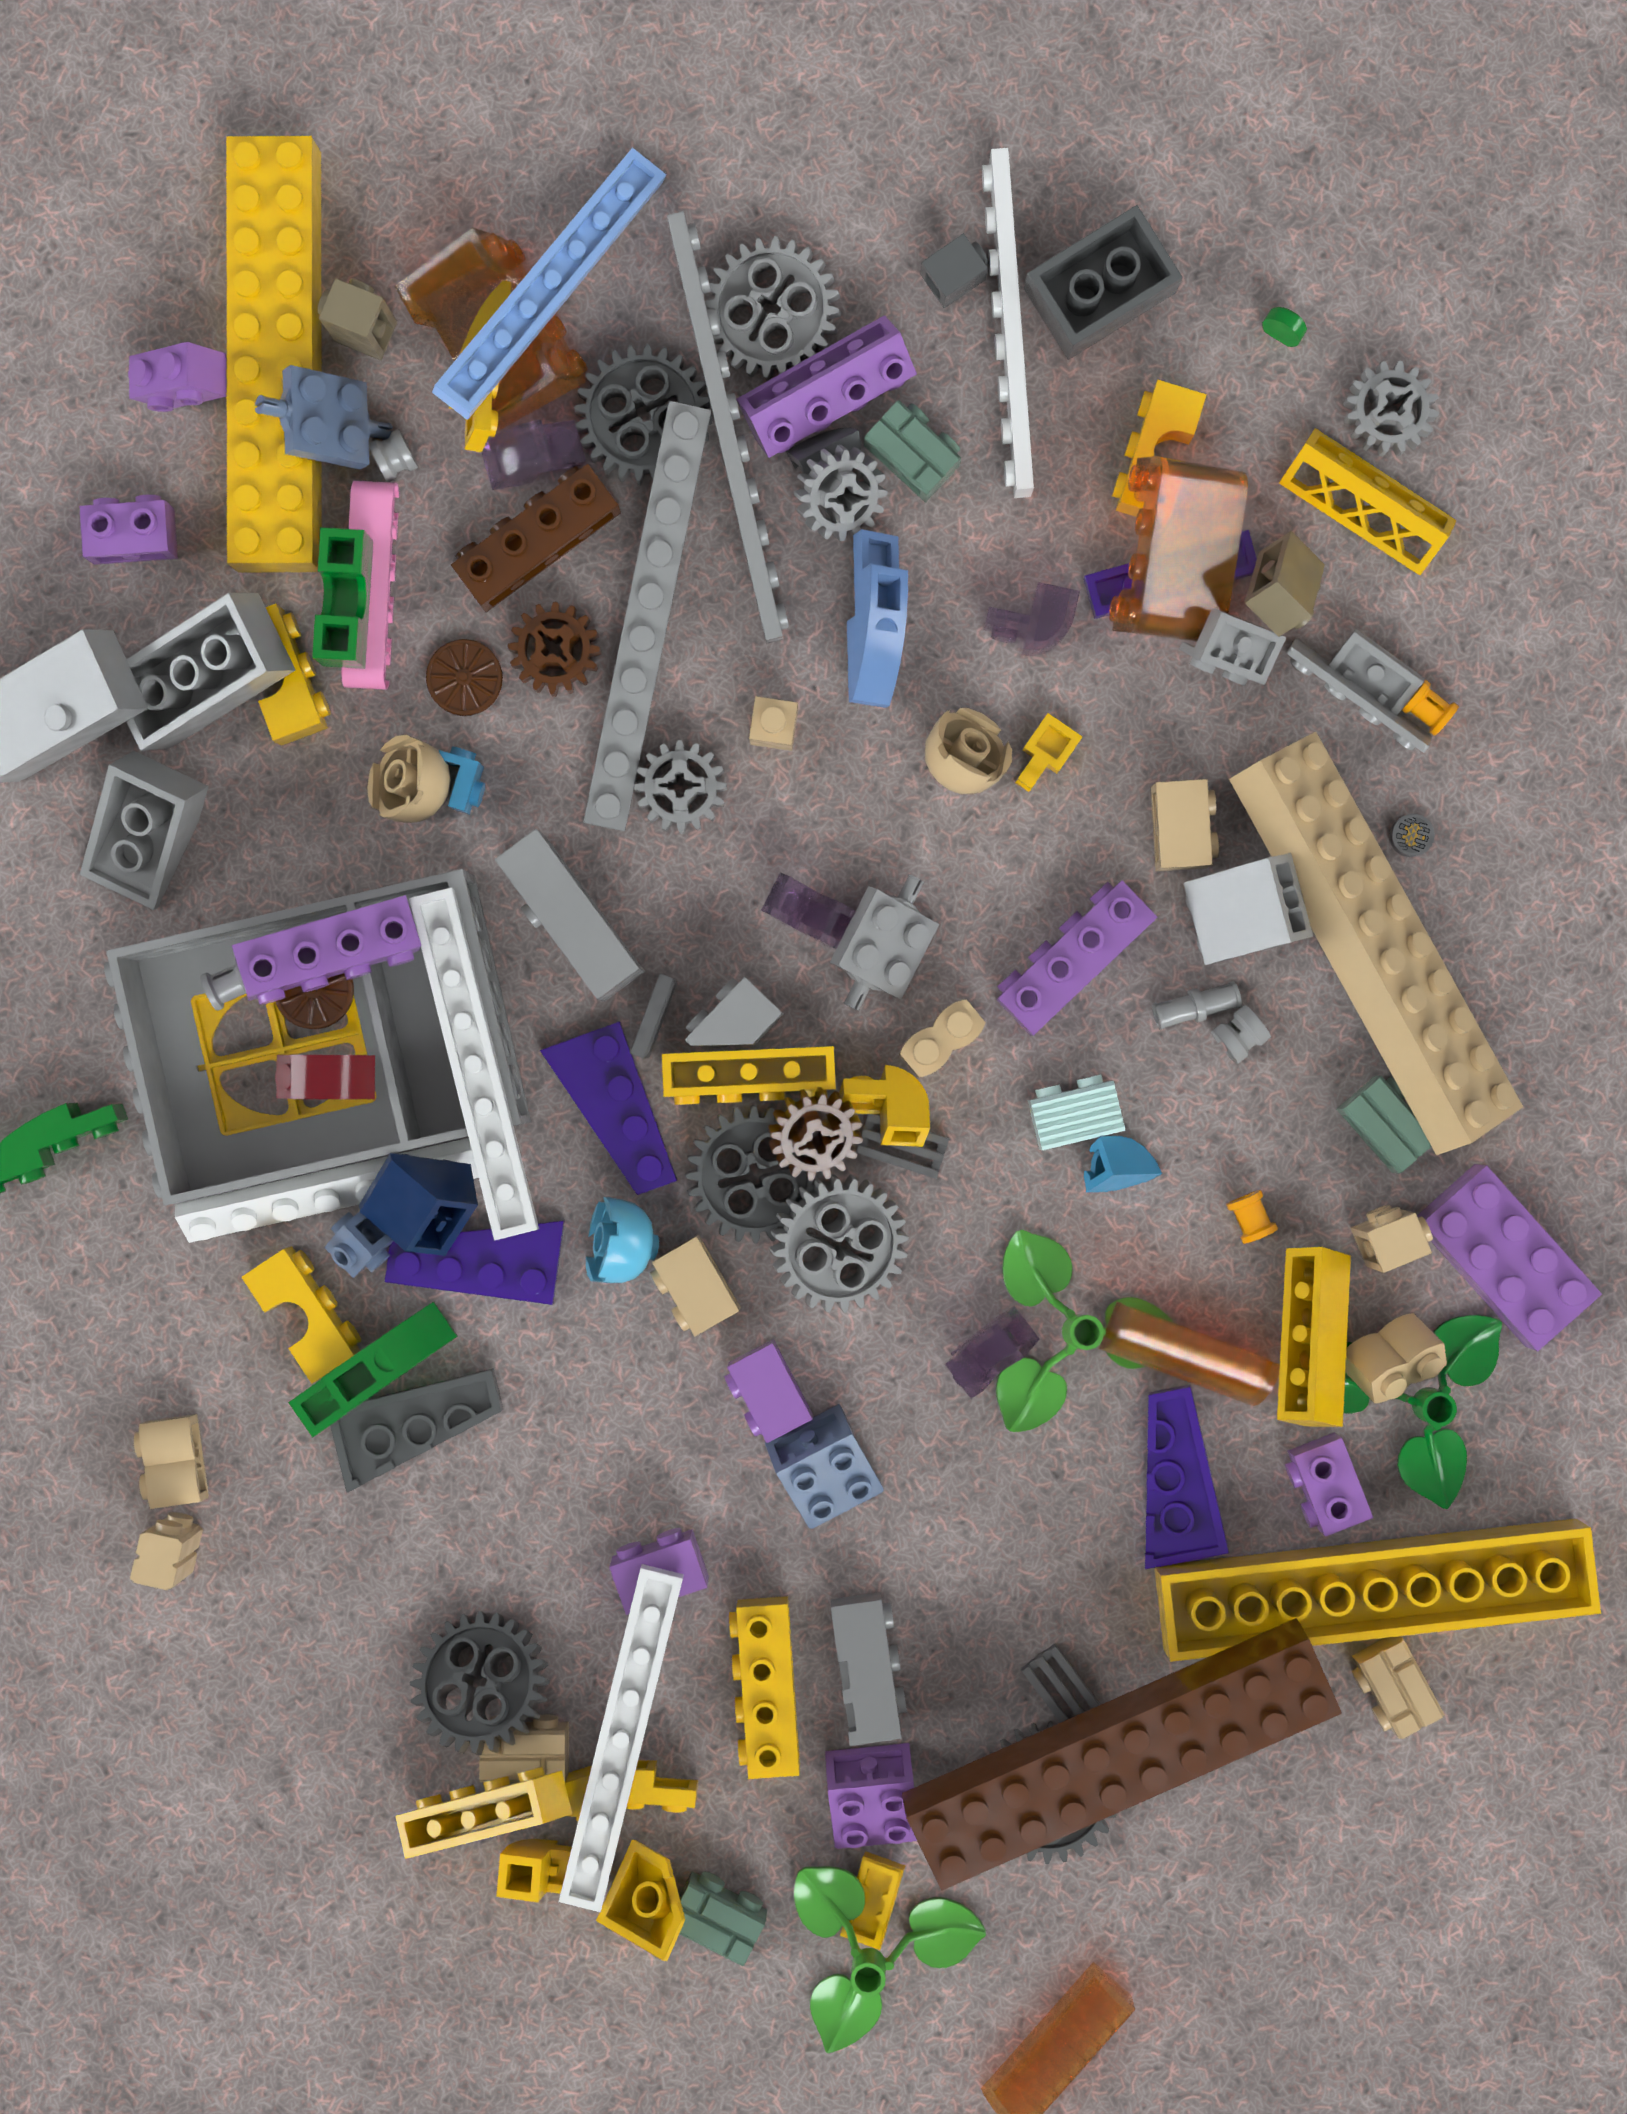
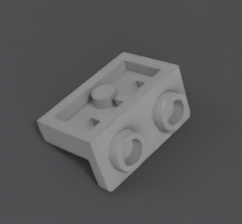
[1179,608,1286,686]

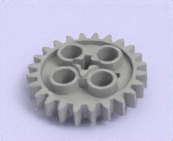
[705,236,841,381]
[770,1174,909,1313]

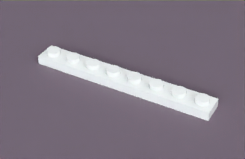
[982,148,1034,498]
[409,887,539,1240]
[175,1138,479,1243]
[559,1564,684,1912]

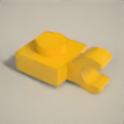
[1015,713,1082,792]

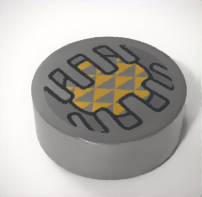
[1389,814,1435,857]

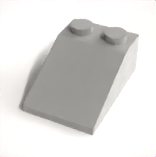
[80,751,209,910]

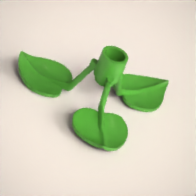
[996,1230,1181,1432]
[794,1866,986,2053]

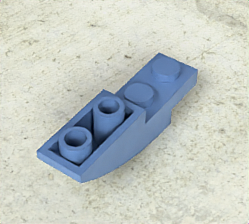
[847,529,908,708]

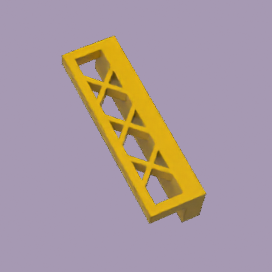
[1279,428,1457,575]

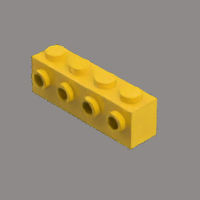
[662,1046,836,1105]
[1277,1247,1351,1427]
[729,1596,800,1779]
[395,1766,572,1859]

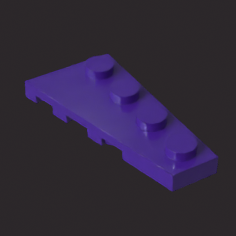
[540,1022,677,1195]
[385,1220,565,1305]
[1145,1384,1229,1570]

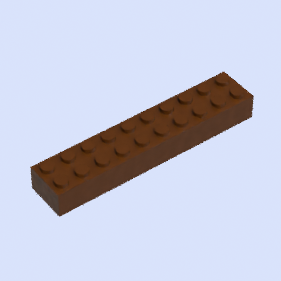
[902,1618,1342,1891]

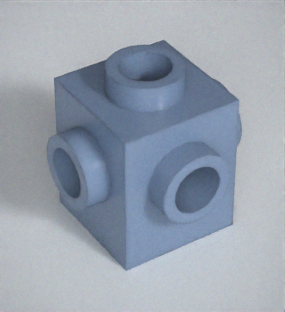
[324,1212,393,1278]

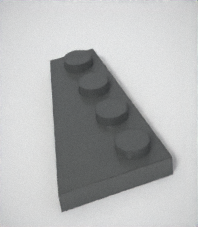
[330,1368,504,1493]

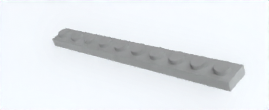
[667,211,789,644]
[583,401,711,831]

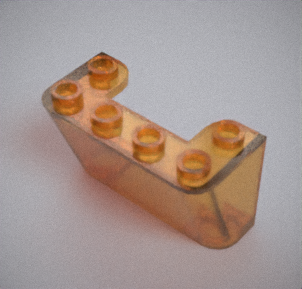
[394,227,587,433]
[1109,456,1248,642]

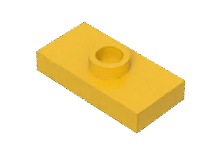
[840,1851,906,1950]

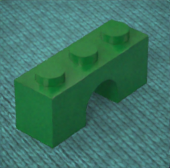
[312,527,373,669]

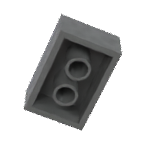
[1024,205,1183,360]

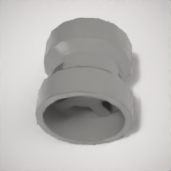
[1211,1005,1271,1064]

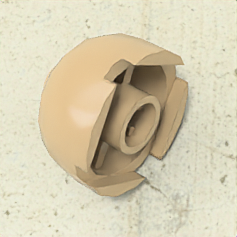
[925,708,1012,795]
[367,735,450,823]

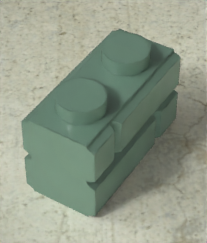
[864,400,961,503]
[1336,1076,1432,1174]
[679,1871,767,1966]

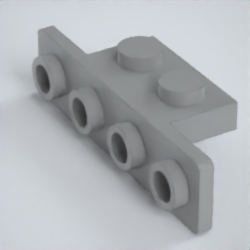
[1286,629,1432,753]

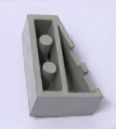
[831,1592,907,1746]

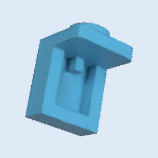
[439,746,485,815]

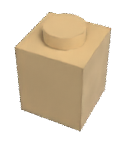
[749,696,798,751]

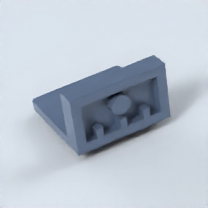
[765,1404,884,1529]

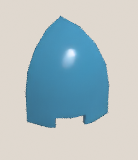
[1084,1136,1162,1193]

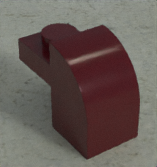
[275,1054,375,1099]

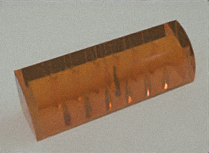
[1099,1301,1280,1406]
[981,1962,1136,2114]

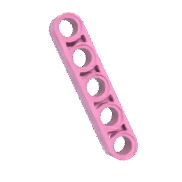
[341,481,399,690]

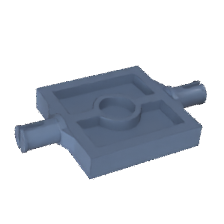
[255,365,393,470]

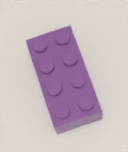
[1417,1164,1602,1351]

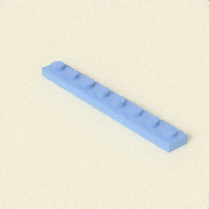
[432,147,666,420]

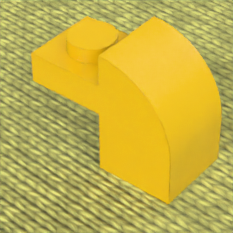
[839,1065,930,1147]
[496,1839,572,1902]

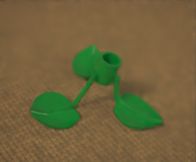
[1344,1315,1502,1509]

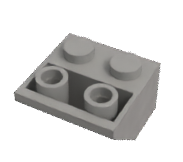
[685,977,784,1047]

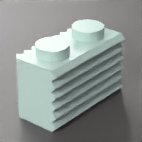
[1028,1074,1125,1150]

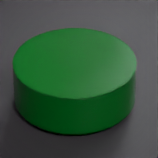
[1262,307,1307,347]

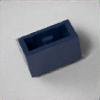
[359,1153,478,1256]

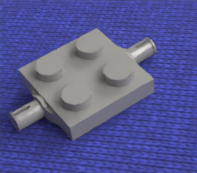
[830,874,939,1011]

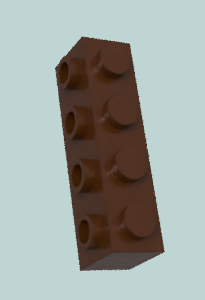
[451,464,621,612]

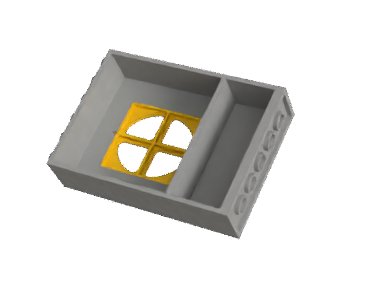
[104,869,531,1206]

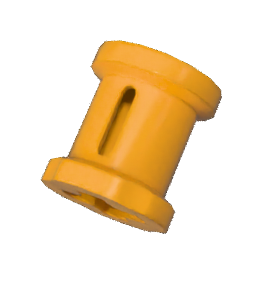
[1402,680,1459,736]
[1226,1190,1278,1244]

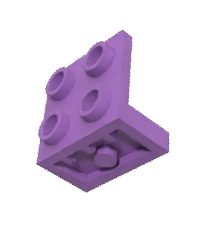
[825,1743,917,1849]

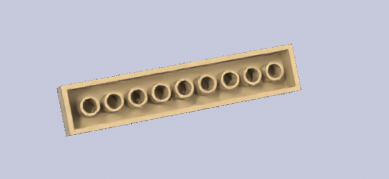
[1229,732,1523,1155]

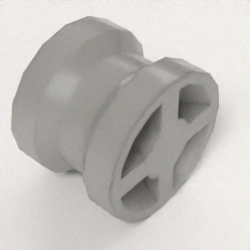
[369,429,418,482]

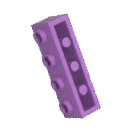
[736,315,917,458]
[996,880,1158,1036]
[232,895,422,1005]

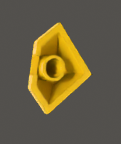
[596,1840,685,1961]

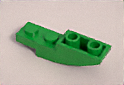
[0,1103,128,1194]
[288,1302,458,1438]

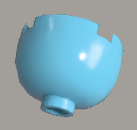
[586,1197,659,1283]

